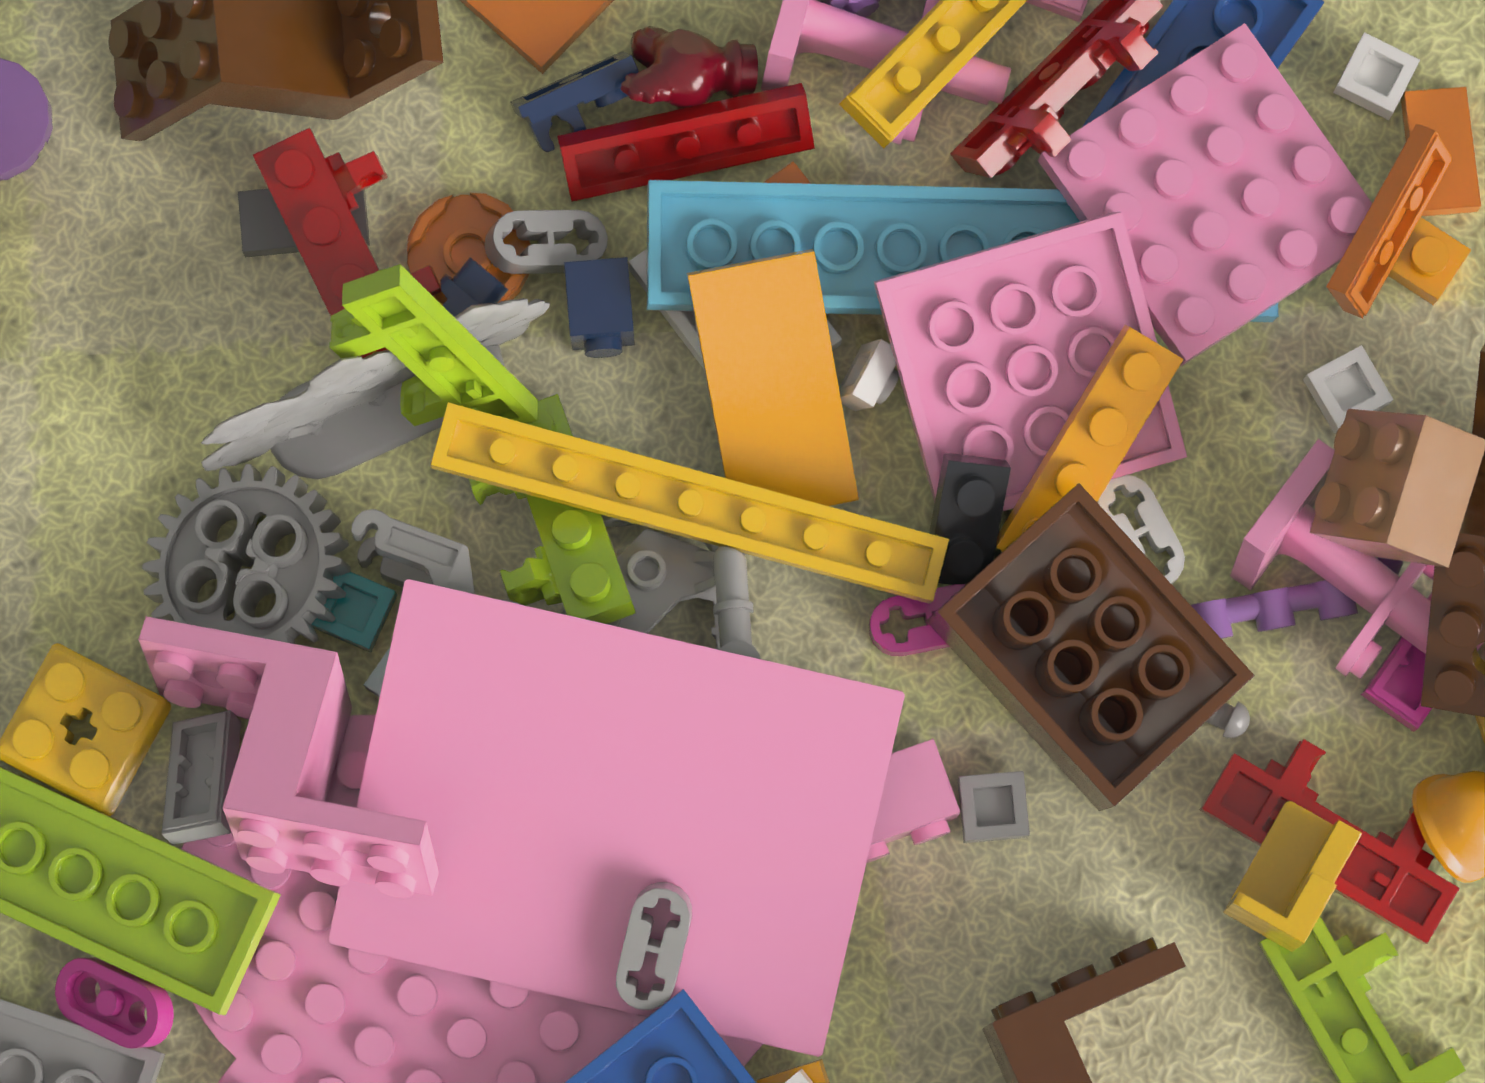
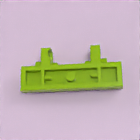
[329,264,538,427]
[468,394,636,624]
[1258,917,1466,1083]

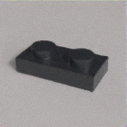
[929,453,1011,585]

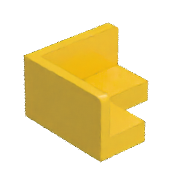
[1223,801,1362,952]

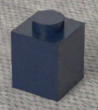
[564,257,635,358]

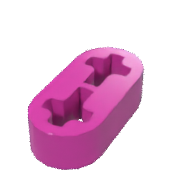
[869,584,965,656]

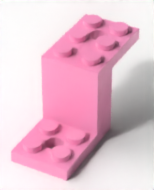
[138,616,439,898]

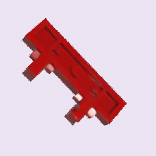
[950,0,1163,178]
[253,127,442,358]
[1199,739,1460,944]

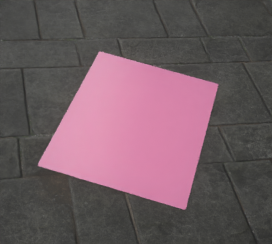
[328,579,905,1057]

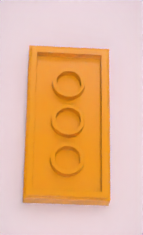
[687,249,859,506]

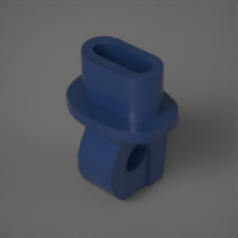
[440,257,509,317]

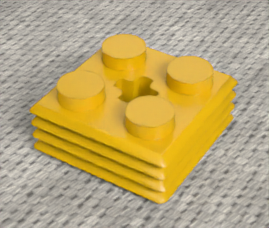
[0,643,171,816]

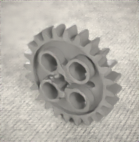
[142,464,351,644]

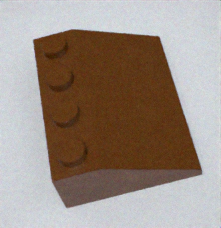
[926,483,1255,811]

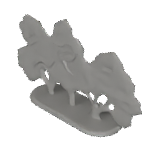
[201,298,550,479]

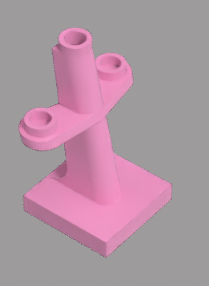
[761,0,1011,145]
[1230,439,1484,679]

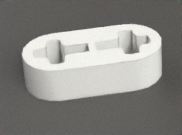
[1097,475,1185,584]

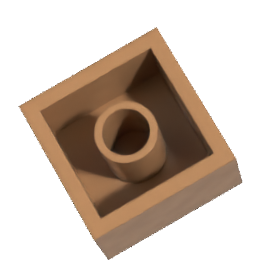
[1309,409,1485,568]

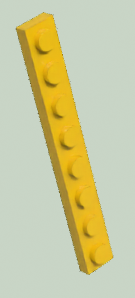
[431,402,949,604]

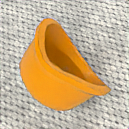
[1412,771,1485,883]

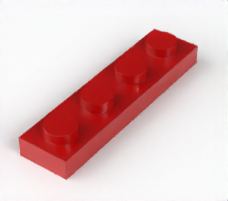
[557,83,815,202]

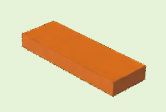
[1326,123,1452,319]

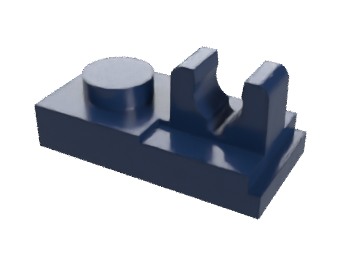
[510,51,639,152]

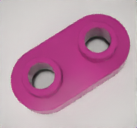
[55,957,174,1049]

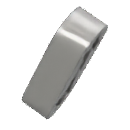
[485,210,608,274]
[616,882,692,1010]

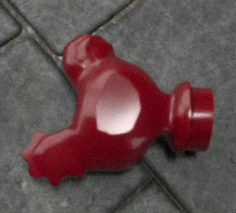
[621,26,758,107]

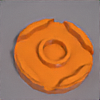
[407,193,531,306]

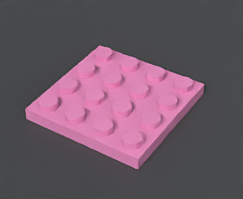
[1038,23,1372,366]
[873,211,1187,511]

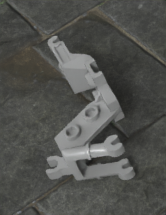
[351,509,760,659]

